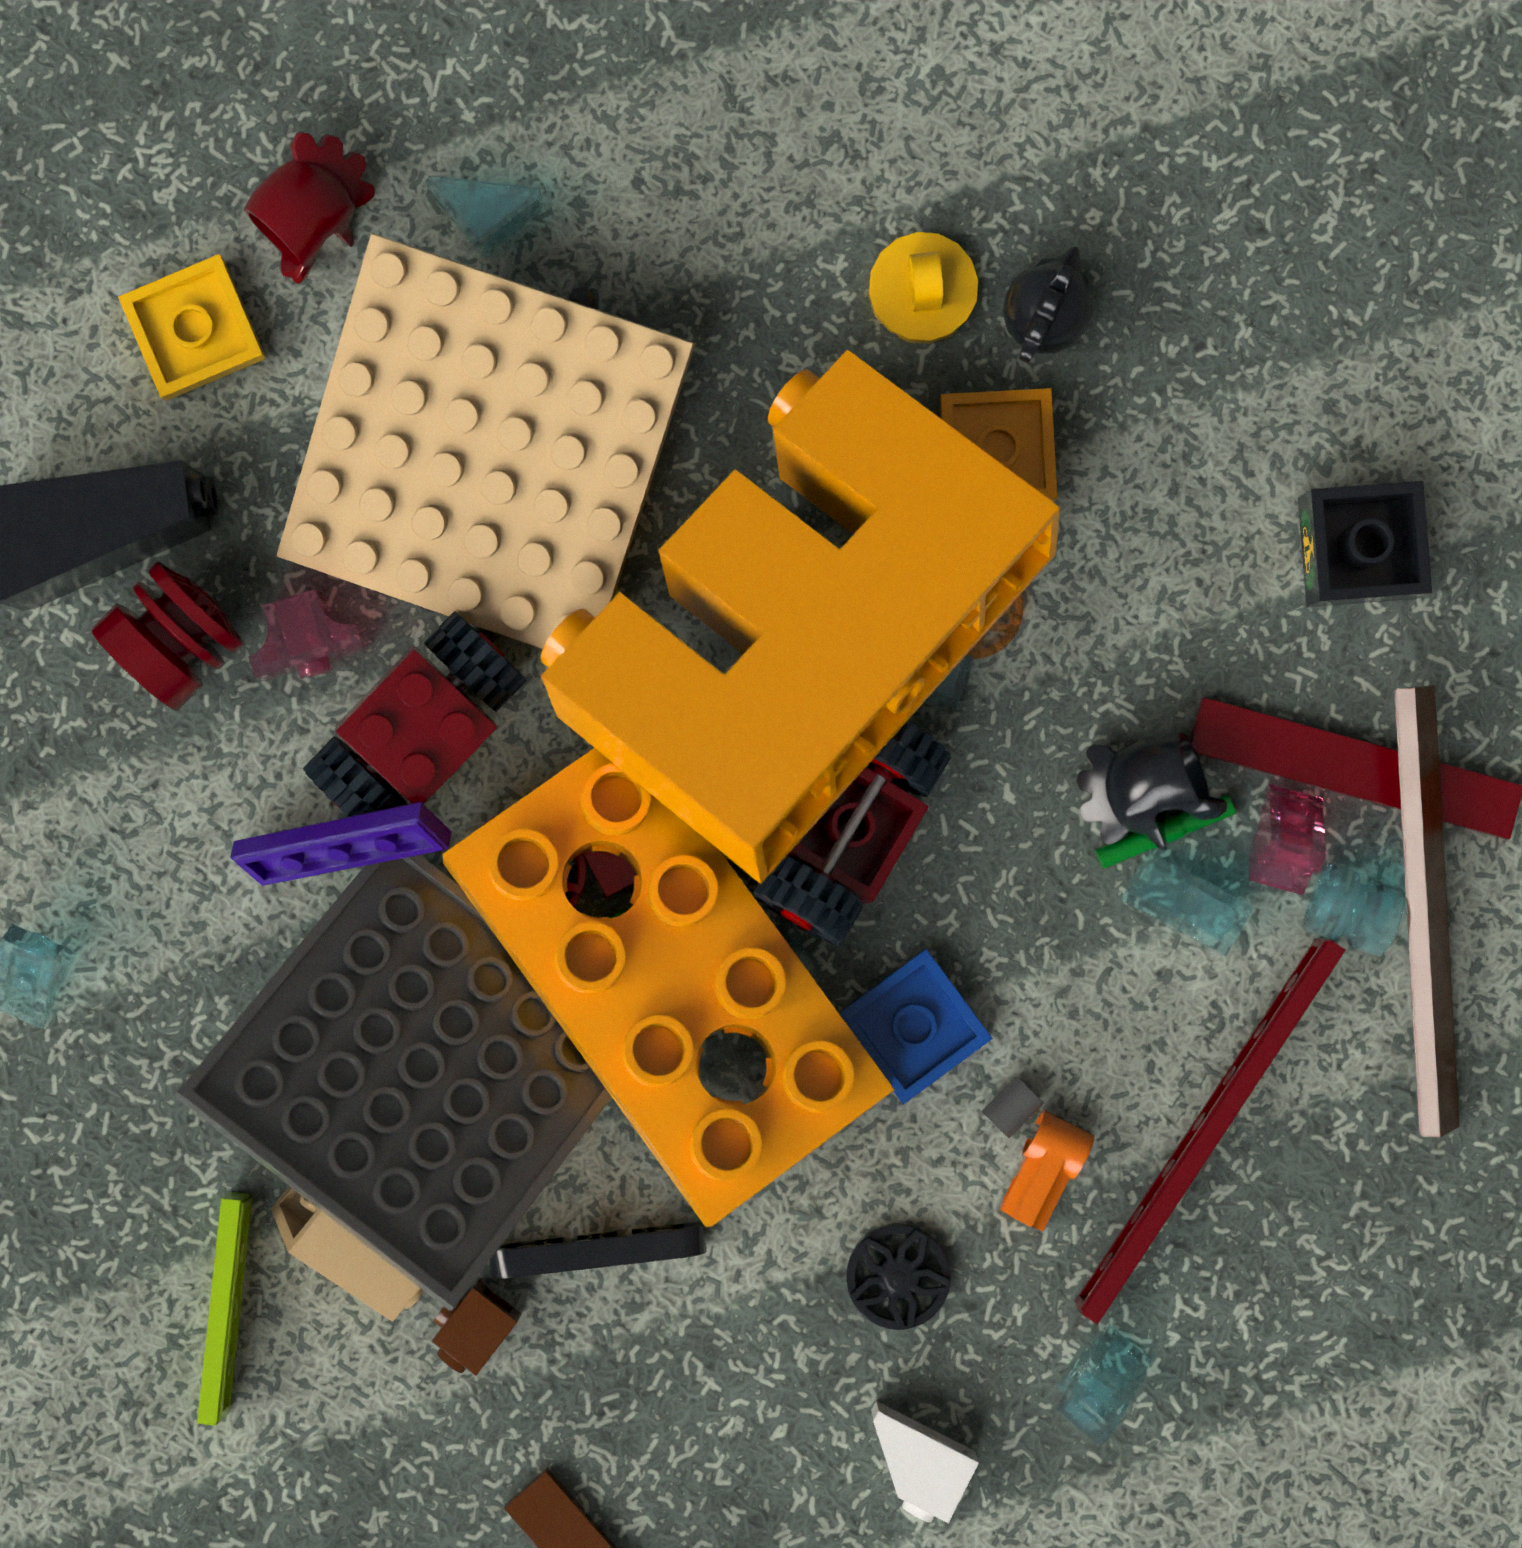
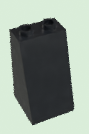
[0,461,218,611]

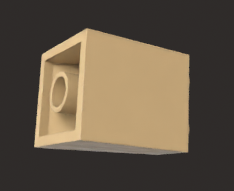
[271,1186,423,1322]

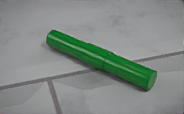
[1094,794,1236,869]

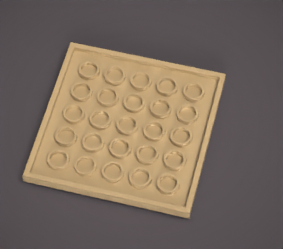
[276,234,696,649]

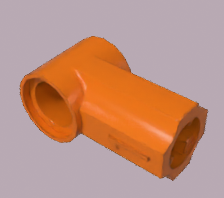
[999,1110,1095,1232]

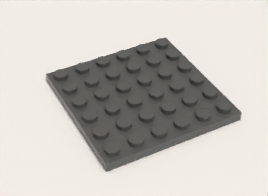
[175,855,612,1311]

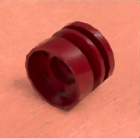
[91,561,245,711]

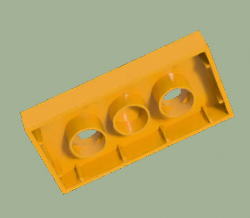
[443,748,895,1227]

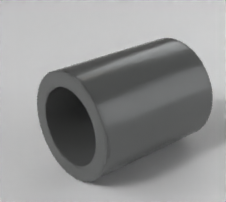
[982,1076,1044,1139]

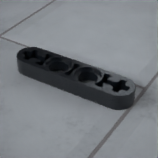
[489,1222,707,1278]

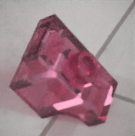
[248,589,369,681]
[1249,784,1327,895]

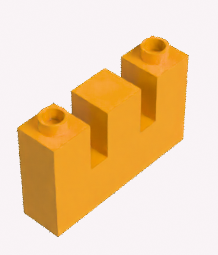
[541,349,1060,884]

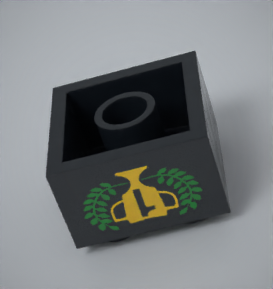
[1298,481,1432,607]

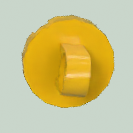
[868,232,978,344]

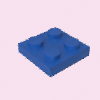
[838,948,993,1105]

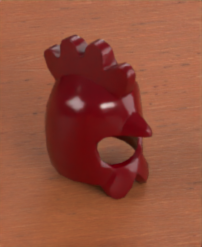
[244,131,375,285]

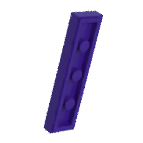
[230,802,452,886]

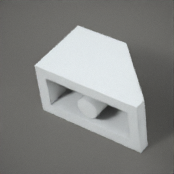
[871,1401,979,1523]

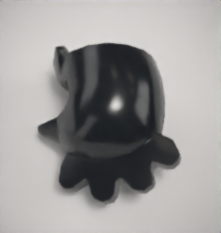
[1003,246,1092,363]
[1076,732,1227,850]

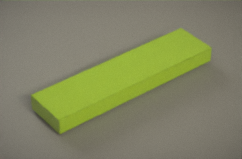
[197,1192,253,1426]

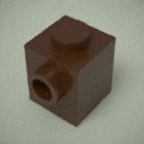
[431,1280,522,1376]

